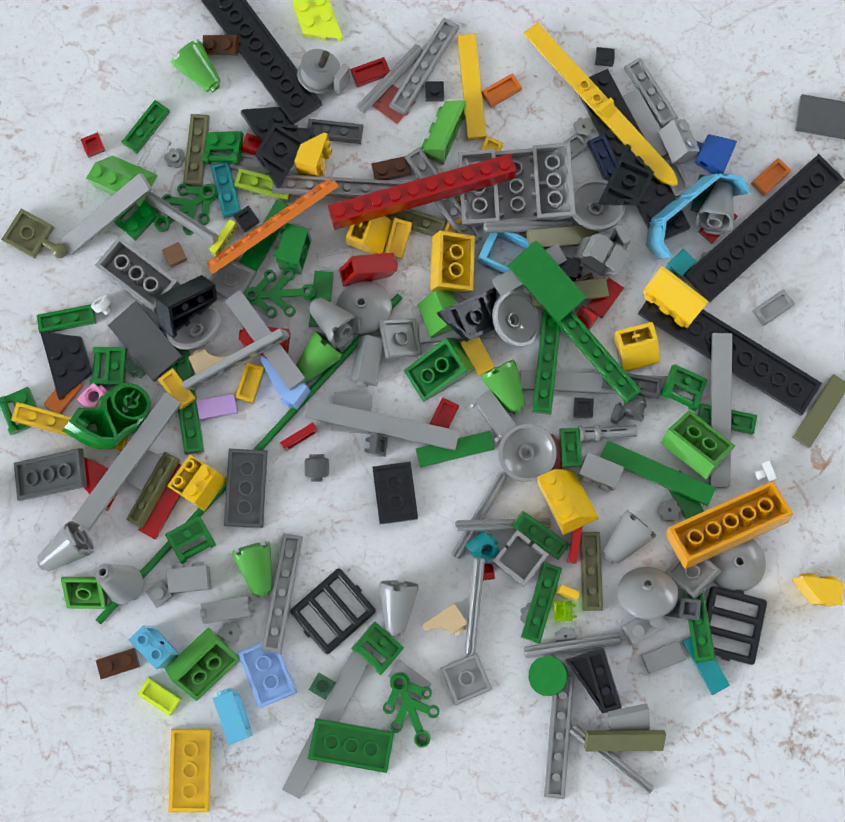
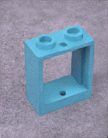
[478,232,529,273]
[129,625,180,669]
[213,688,253,745]

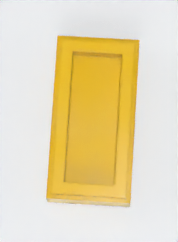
[385,218,413,259]
[460,336,495,376]
[235,362,265,404]
[157,368,196,410]
[555,585,580,601]

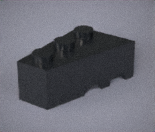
[155,275,217,338]
[565,648,622,714]

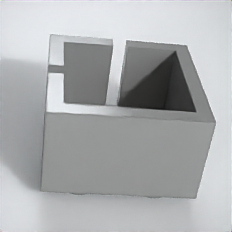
[573,233,630,277]
[492,530,549,587]

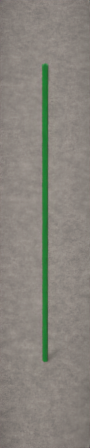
[95,293,403,624]

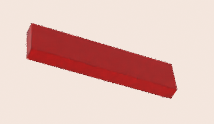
[138,464,182,540]

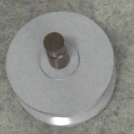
[297,49,341,94]

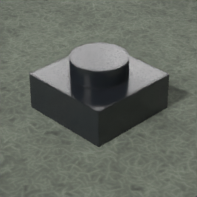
[425,81,444,101]
[233,205,260,232]
[573,398,594,419]

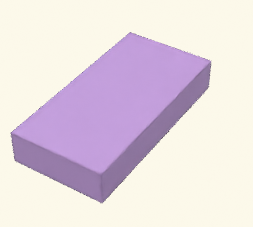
[196,394,238,420]

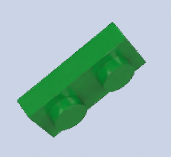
[559,428,582,468]

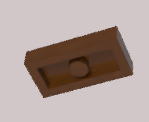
[202,35,239,55]
[371,156,411,180]
[96,648,140,679]

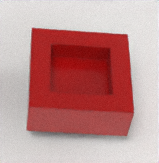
[80,132,106,158]
[241,133,262,155]
[576,305,599,330]
[483,563,495,581]

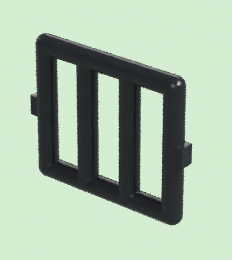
[290,568,376,654]
[706,586,767,665]

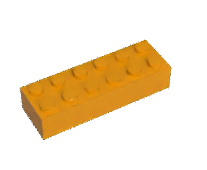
[666,481,793,569]

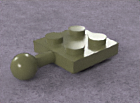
[1,208,67,259]

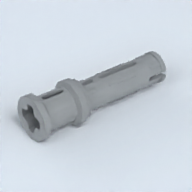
[578,424,638,443]

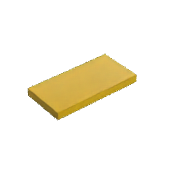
[168,729,212,812]

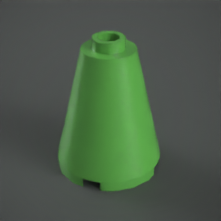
[171,39,221,92]
[296,331,344,383]
[480,359,526,415]
[232,541,272,598]

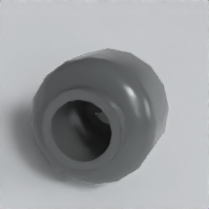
[304,454,329,482]

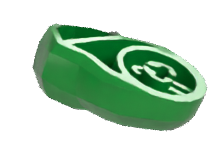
[62,383,151,450]

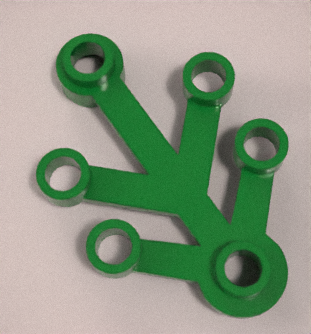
[154,184,218,235]
[244,268,317,319]
[383,672,440,748]

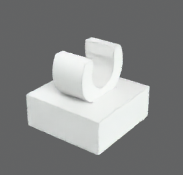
[755,461,778,482]

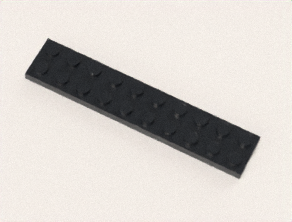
[201,0,322,124]
[580,69,690,241]
[684,154,845,302]
[638,300,822,416]

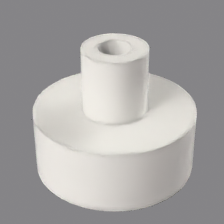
[91,295,111,315]

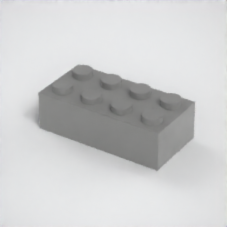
[95,237,180,315]

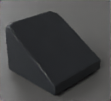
[595,47,615,67]

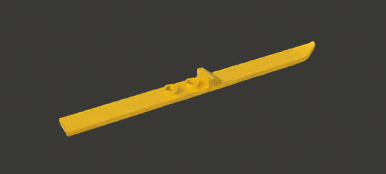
[523,22,678,186]

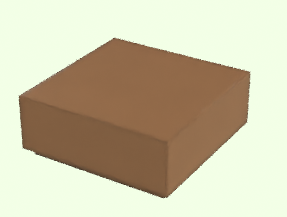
[162,242,188,268]

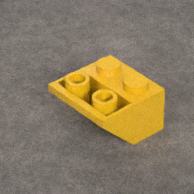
[294,133,332,176]
[346,216,393,254]
[612,322,660,372]
[167,455,227,512]
[792,573,844,607]

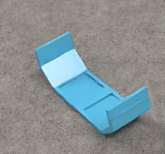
[646,173,751,259]

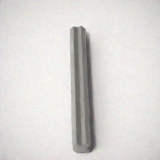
[357,44,423,113]
[146,192,218,244]
[483,220,571,233]
[452,473,507,559]
[455,518,551,531]
[465,557,485,655]
[524,633,622,658]
[570,724,654,795]

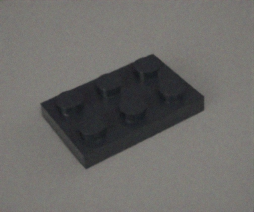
[372,461,418,525]

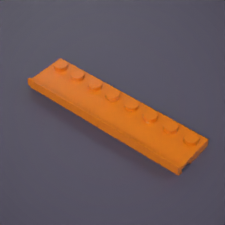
[207,178,339,274]

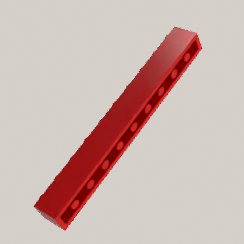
[328,153,516,230]

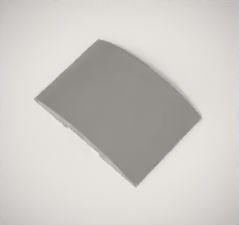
[458,142,575,227]

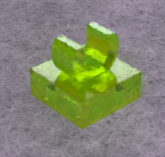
[554,601,577,622]

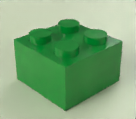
[274,223,312,275]

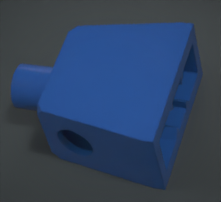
[695,134,737,174]

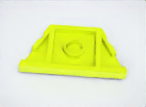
[292,0,343,41]

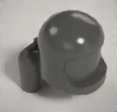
[610,395,647,424]

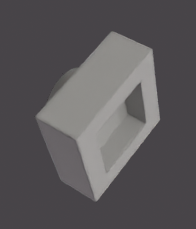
[145,580,173,608]

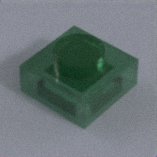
[123,357,146,379]
[309,672,336,700]

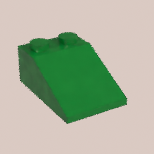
[404,338,475,402]

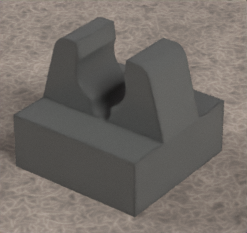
[364,434,387,457]

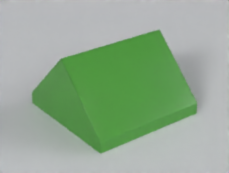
[417,290,457,338]
[61,577,107,609]

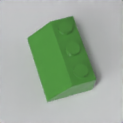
[422,100,466,164]
[86,155,158,207]
[661,410,735,479]
[165,627,240,701]

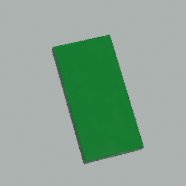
[507,240,587,323]
[308,718,394,773]

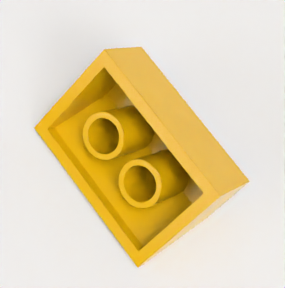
[430,231,475,293]
[642,266,709,328]
[537,469,599,535]

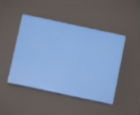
[238,642,297,709]

